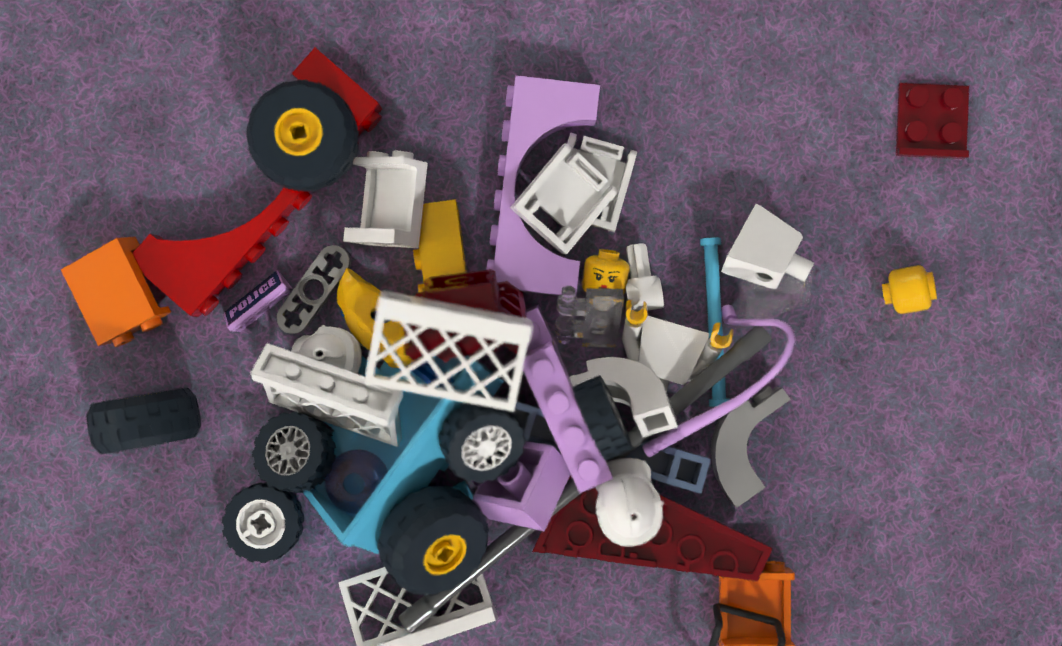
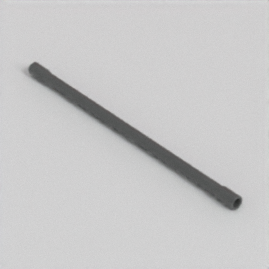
[399,326,772,633]

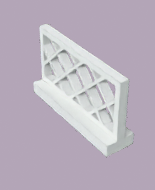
[364,290,533,411]
[250,343,403,447]
[338,567,499,646]

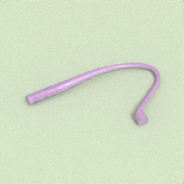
[643,305,795,457]

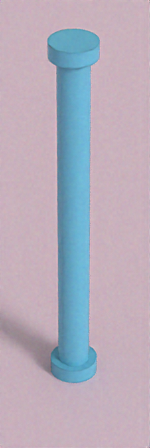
[700,237,730,407]

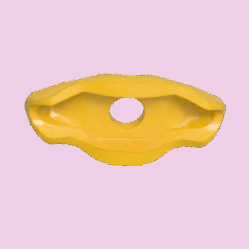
[337,268,414,368]

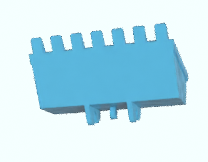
[303,320,504,554]

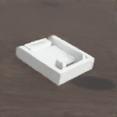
[563,132,638,232]
[510,143,618,254]

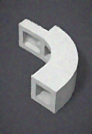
[570,357,678,437]

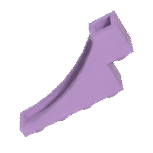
[523,304,613,493]

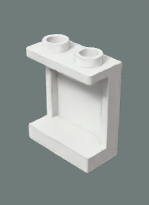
[343,151,428,248]

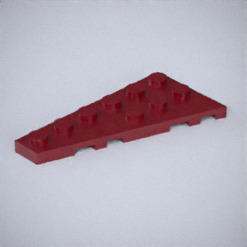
[532,474,773,581]

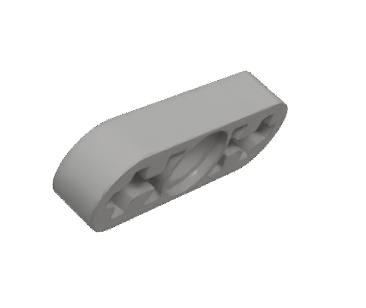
[276,245,351,334]

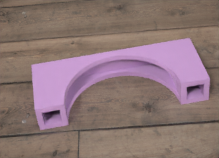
[486,76,600,298]

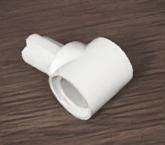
[626,243,664,311]

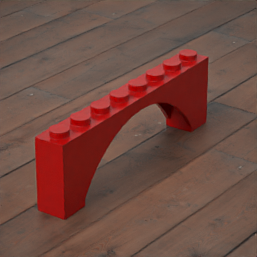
[132,47,383,317]

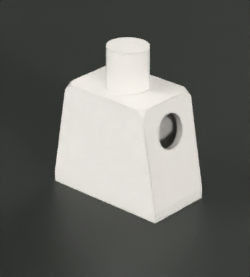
[721,204,814,289]

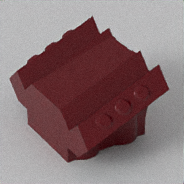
[404,269,527,366]

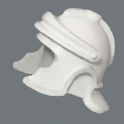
[291,325,363,374]
[595,458,664,546]

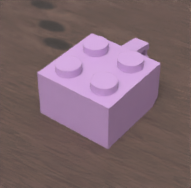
[472,441,571,531]

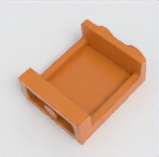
[61,237,172,348]
[719,561,795,646]

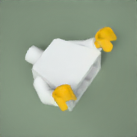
[622,300,734,393]

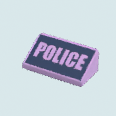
[224,270,293,332]

